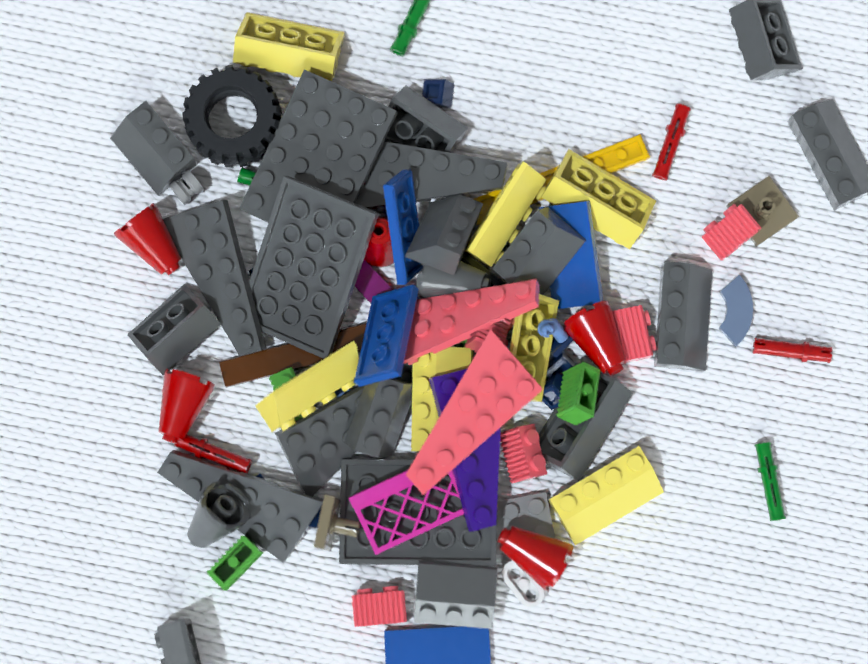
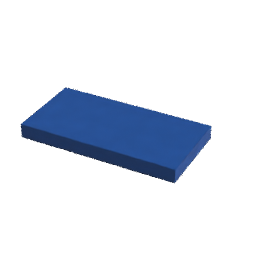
[383,169,424,285]
[539,201,603,309]
[354,284,419,387]
[384,626,491,664]

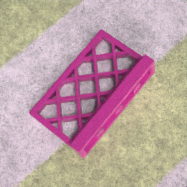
[348,469,464,555]

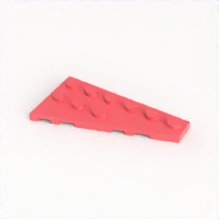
[404,279,539,365]
[406,330,543,495]

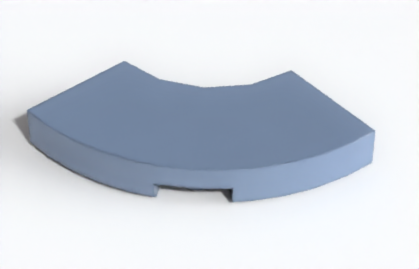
[718,274,753,347]

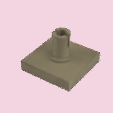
[727,176,799,247]
[313,495,360,551]

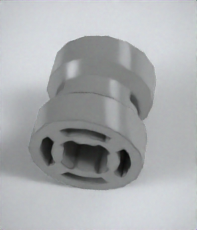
[169,170,205,205]

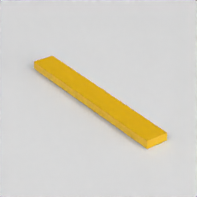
[473,134,650,226]

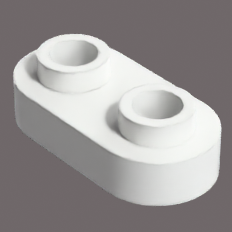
[502,561,544,608]

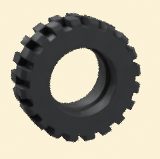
[182,65,282,168]

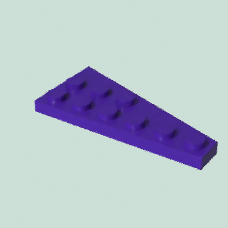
[429,369,501,532]

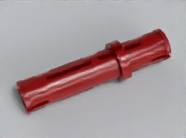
[652,104,691,181]
[752,337,833,363]
[174,434,252,474]

